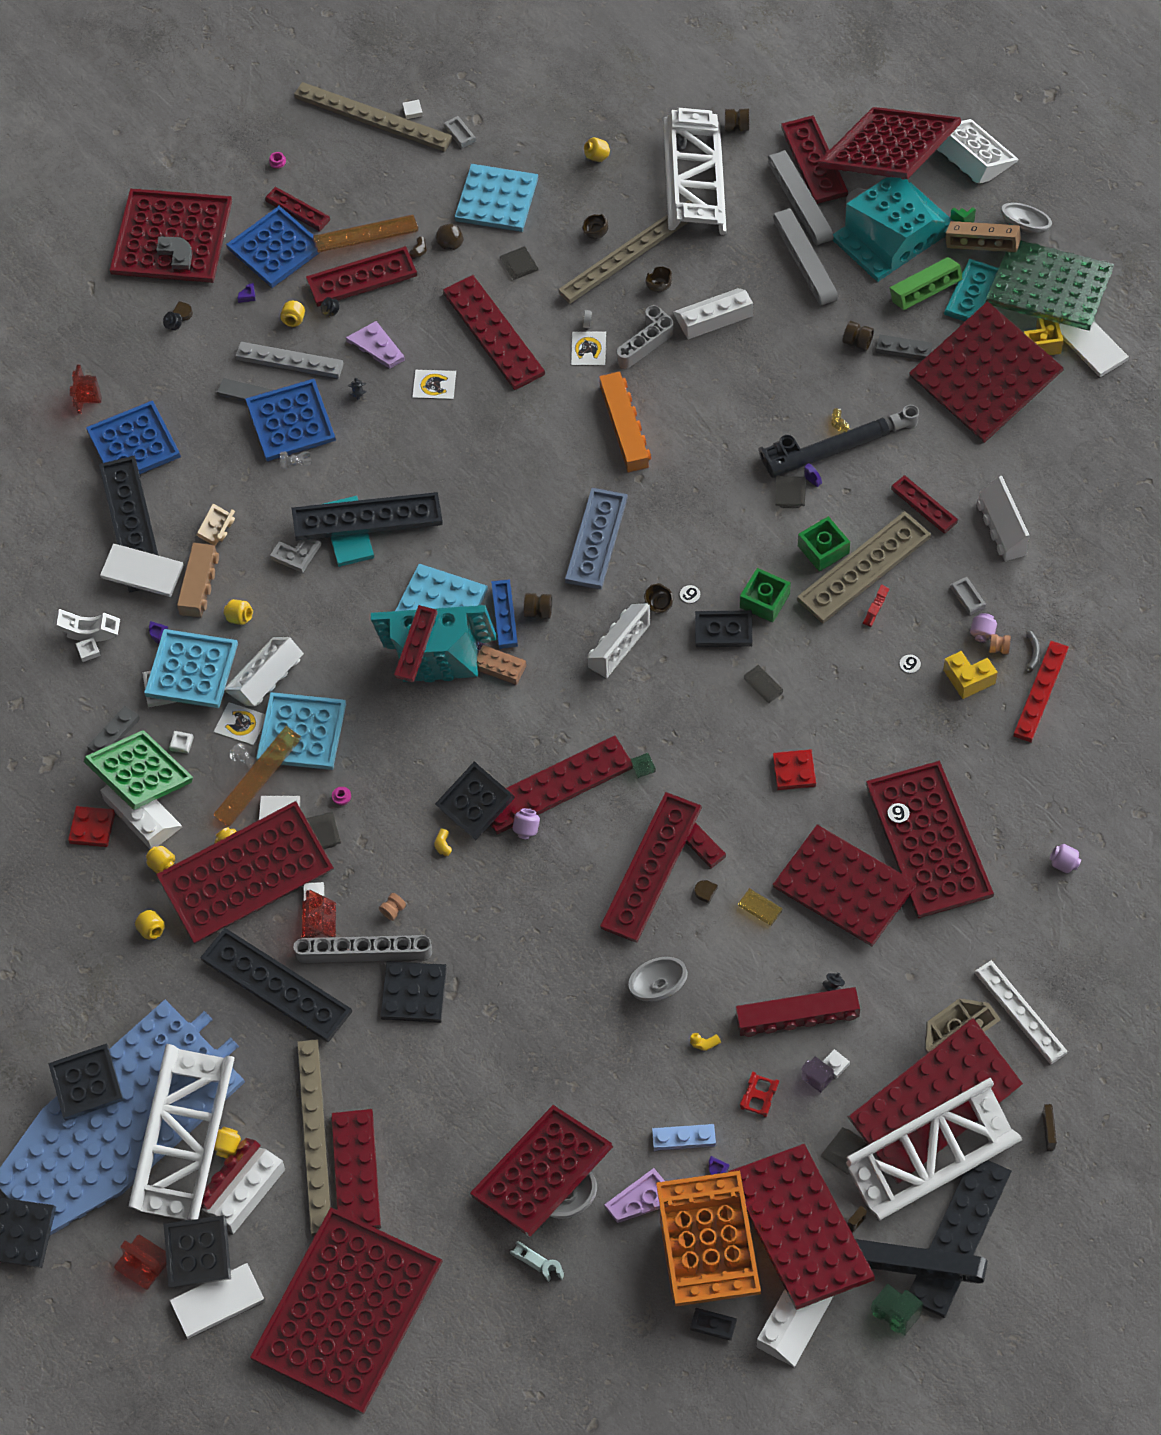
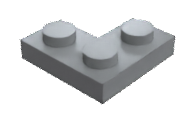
[270,539,321,573]

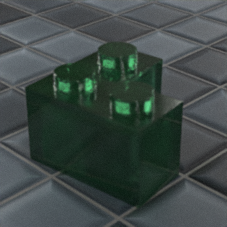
[871,1283,923,1336]

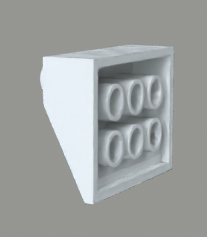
[937,119,1018,184]

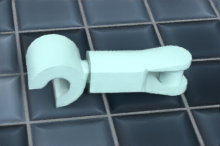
[510,1241,564,1282]

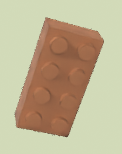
[477,645,526,685]

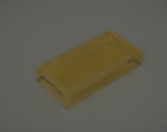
[738,888,782,926]

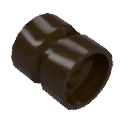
[725,108,749,131]
[842,321,874,351]
[524,593,552,619]

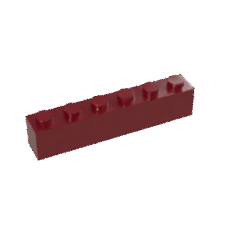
[735,987,860,1037]

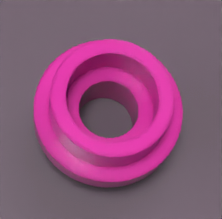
[269,152,286,168]
[332,787,351,806]

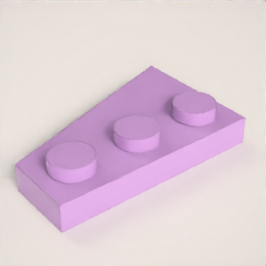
[346,321,405,369]
[604,1168,664,1223]

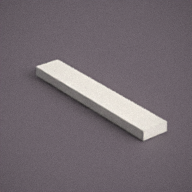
[975,960,1067,1065]

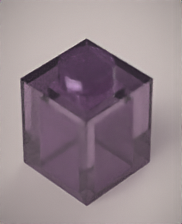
[801,1056,834,1093]

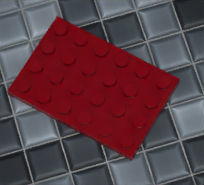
[773,824,916,947]
[470,1105,613,1237]

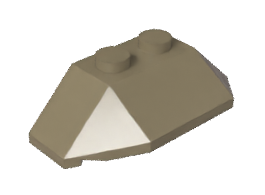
[925,998,1001,1053]

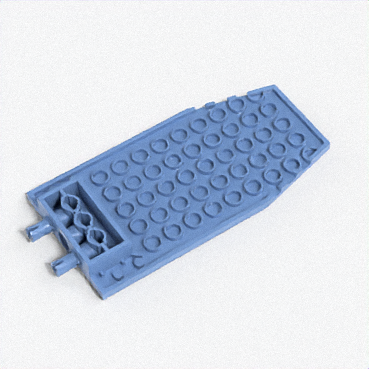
[0,999,245,1235]

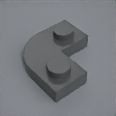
[156,237,192,270]

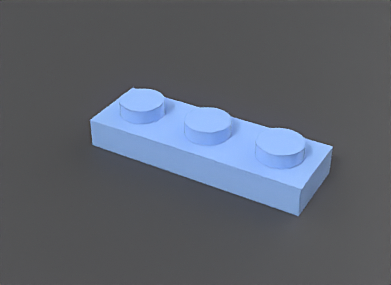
[652,1124,716,1151]

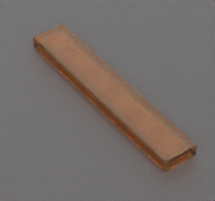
[313,215,418,253]
[213,726,302,827]

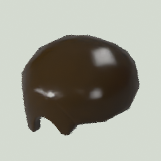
[582,214,609,239]
[435,224,464,250]
[645,266,672,292]
[644,583,674,614]

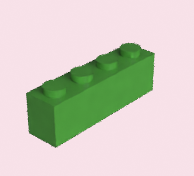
[889,257,963,310]

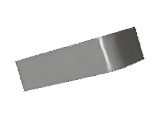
[617,305,673,369]

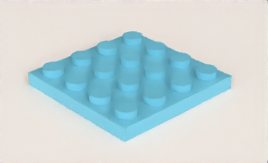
[455,164,538,232]
[395,564,488,611]
[145,629,238,708]
[256,692,346,770]

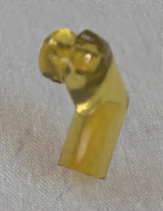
[831,408,850,432]

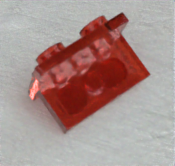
[70,364,102,414]
[302,890,336,938]
[114,1234,167,1290]

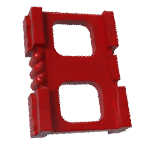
[862,584,890,627]
[740,1072,780,1117]

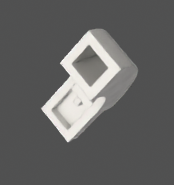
[53,609,120,642]

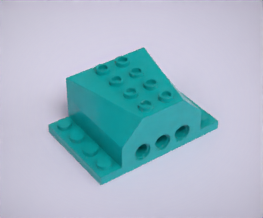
[833,177,954,282]
[371,605,496,682]

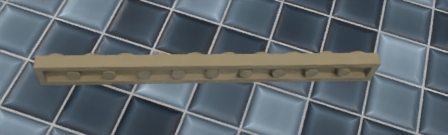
[294,82,452,152]
[558,200,694,304]
[298,1039,331,1236]

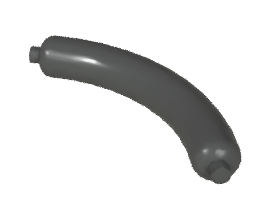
[1026,630,1040,672]

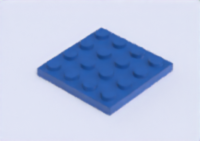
[226,206,325,288]
[246,379,336,461]
[86,400,181,474]

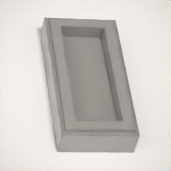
[444,116,476,149]
[950,577,986,616]

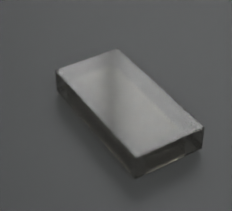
[744,665,783,704]

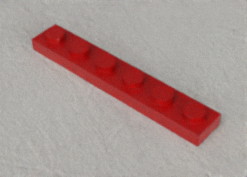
[1013,641,1069,743]

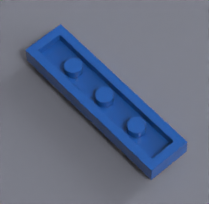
[491,579,518,649]

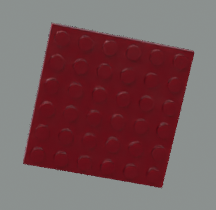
[819,107,961,179]
[110,188,232,283]
[909,301,1064,443]

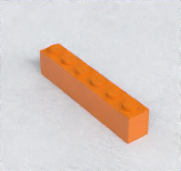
[599,371,651,473]

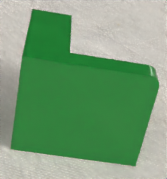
[950,207,976,223]

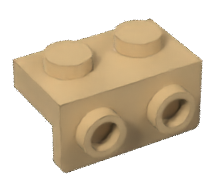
[196,504,235,546]

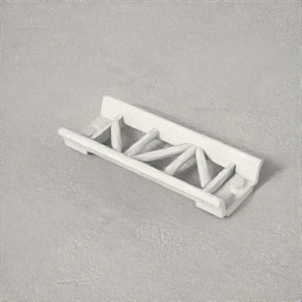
[663,108,727,235]
[128,1044,234,1221]
[846,1078,1022,1221]

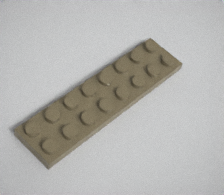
[797,511,931,624]

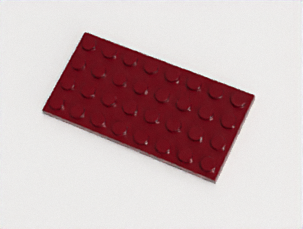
[866,761,994,918]
[156,801,334,944]
[847,1018,1023,1184]
[728,1143,875,1310]

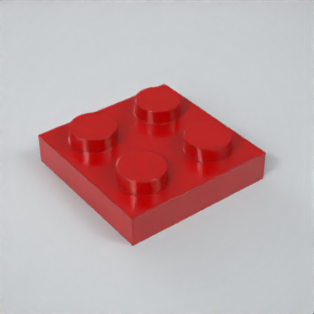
[773,749,816,790]
[68,806,115,847]

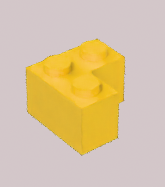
[1024,312,1063,355]
[943,651,998,699]

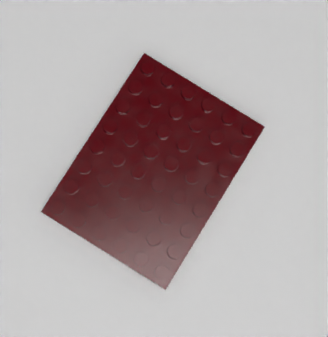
[250,1207,443,1414]

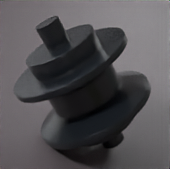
[676,133,687,151]
[321,297,340,316]
[163,311,182,331]
[348,378,367,400]
[822,972,845,991]

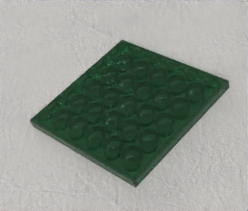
[985,240,1114,331]

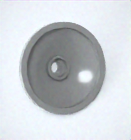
[1001,203,1052,234]
[628,957,688,1002]
[550,1172,597,1219]

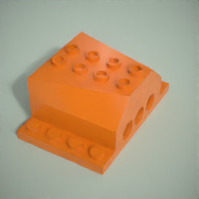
[656,1171,761,1306]

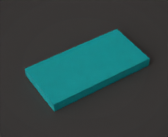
[944,259,1003,321]
[324,496,375,567]

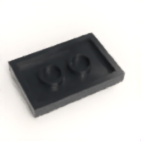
[695,610,753,647]

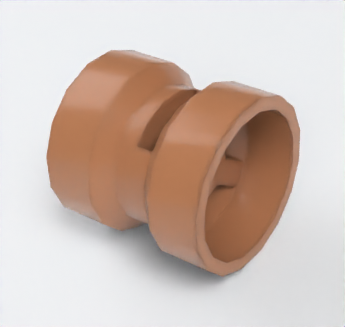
[989,634,1011,654]
[379,893,406,921]

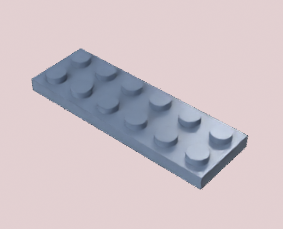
[565,488,628,590]

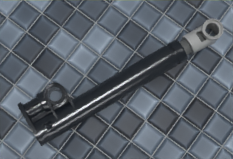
[758,405,919,478]

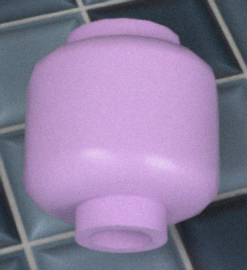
[970,613,997,643]
[513,809,540,839]
[1050,844,1081,873]

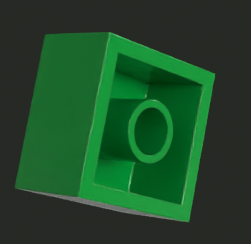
[797,516,850,572]
[739,568,791,623]

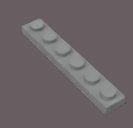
[236,342,344,379]

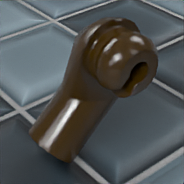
[409,236,427,259]

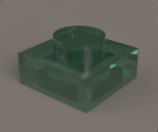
[630,753,656,778]

